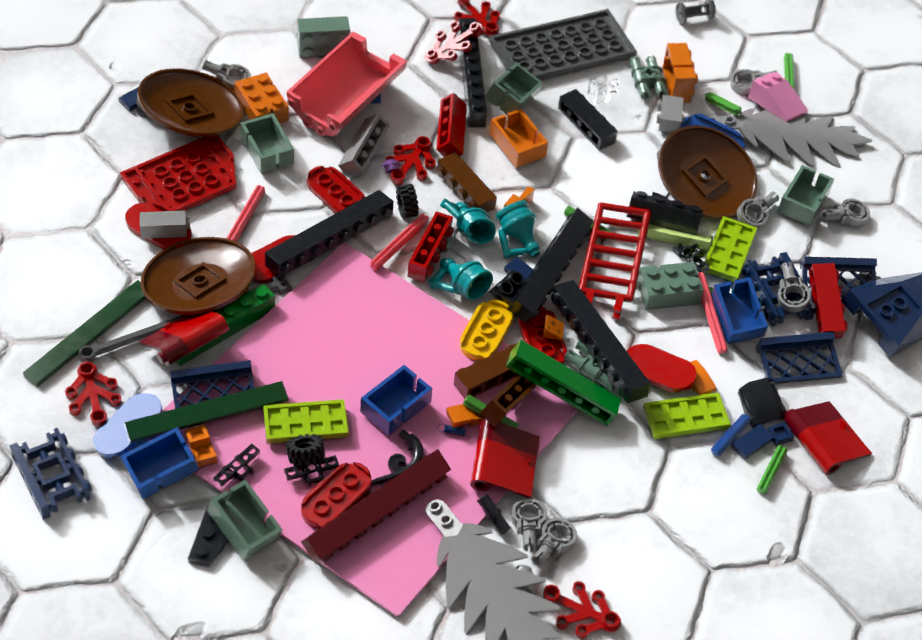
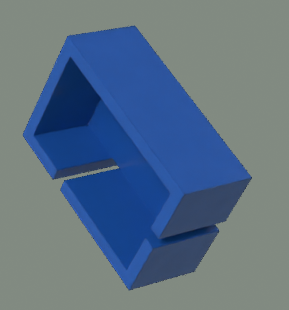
[711,277,768,344]
[360,365,433,436]
[121,427,199,499]

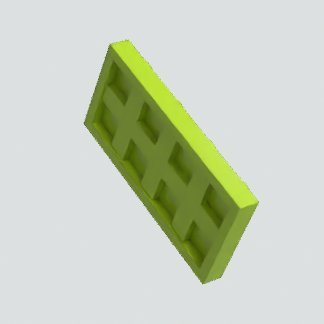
[702,216,757,282]
[643,393,731,439]
[263,399,348,444]

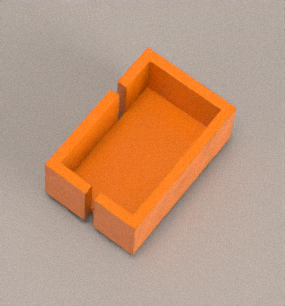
[662,43,698,103]
[235,72,289,124]
[489,108,548,168]

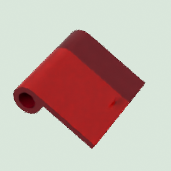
[139,311,229,366]
[784,401,872,475]
[470,419,540,498]

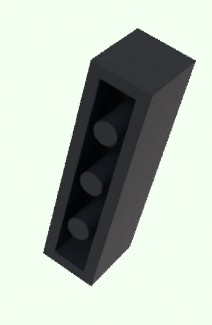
[558,89,618,151]
[626,191,703,236]

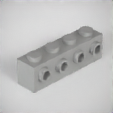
[338,113,390,178]

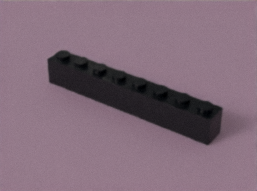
[458,18,487,128]
[265,190,394,278]
[507,207,594,323]
[551,280,651,404]

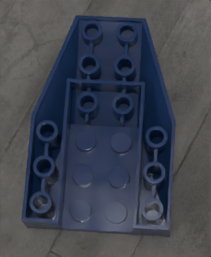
[841,272,922,358]

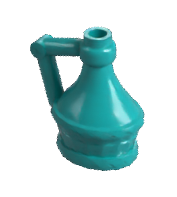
[440,198,496,244]
[496,200,541,259]
[428,258,493,300]

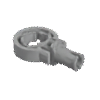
[202,60,251,91]
[730,69,778,95]
[737,191,779,229]
[821,199,870,227]
[777,262,811,312]
[511,498,547,552]
[531,518,577,567]

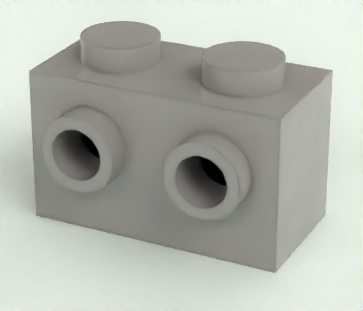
[656,95,683,133]

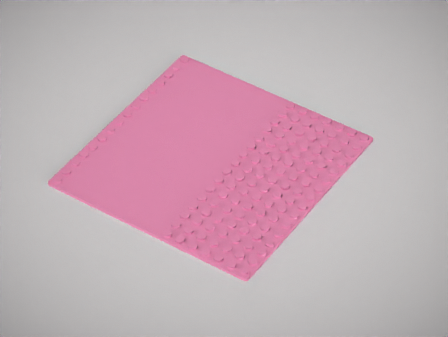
[145,243,579,616]

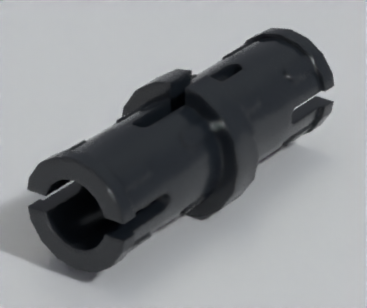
[477,494,511,536]

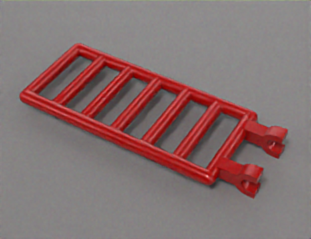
[579,202,651,320]

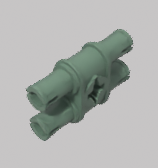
[629,55,667,100]
[564,340,615,391]

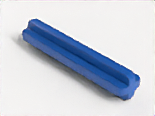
[711,414,751,457]

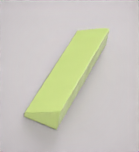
[637,221,711,251]

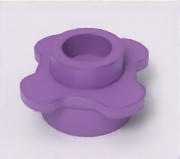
[382,159,401,174]

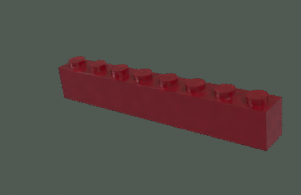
[300,449,452,563]

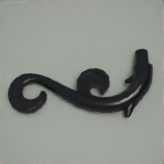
[364,429,425,498]

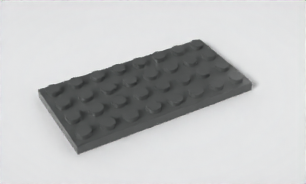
[489,9,637,80]

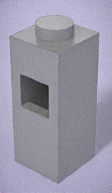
[140,211,190,239]

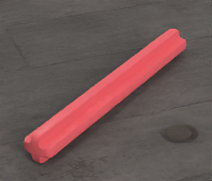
[227,185,265,242]
[370,214,429,270]
[697,272,728,354]

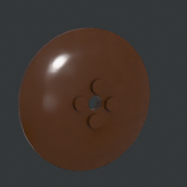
[137,68,243,137]
[658,126,757,220]
[141,237,256,315]

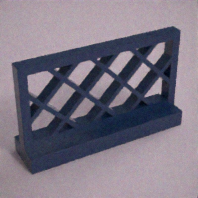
[800,256,877,303]
[756,332,843,384]
[170,360,255,409]

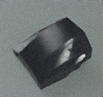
[488,270,526,305]
[737,377,787,428]

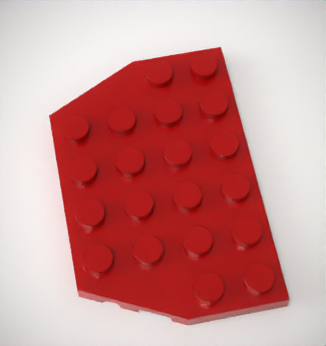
[120,136,236,211]

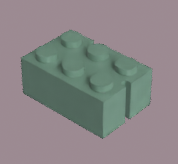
[297,16,350,58]
[485,62,543,115]
[240,113,294,174]
[777,165,834,226]
[637,262,704,310]
[207,479,283,561]

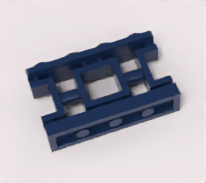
[742,252,817,327]
[9,428,92,520]

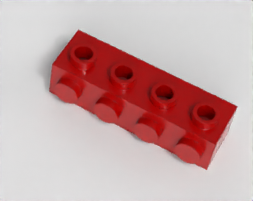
[436,92,467,157]
[407,211,454,283]
[809,263,848,339]

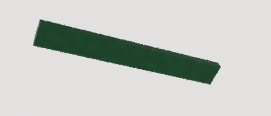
[23,280,146,387]
[124,381,288,443]

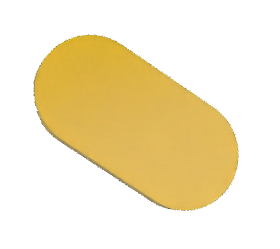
[460,299,513,361]

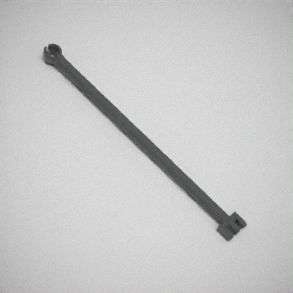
[79,275,292,362]

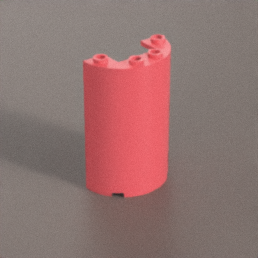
[286,31,407,136]

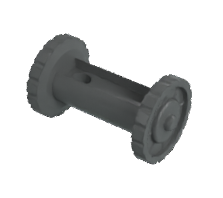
[675,0,716,24]

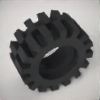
[396,184,419,219]
[286,434,325,467]

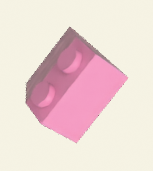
[748,72,808,122]

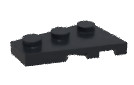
[188,505,229,567]

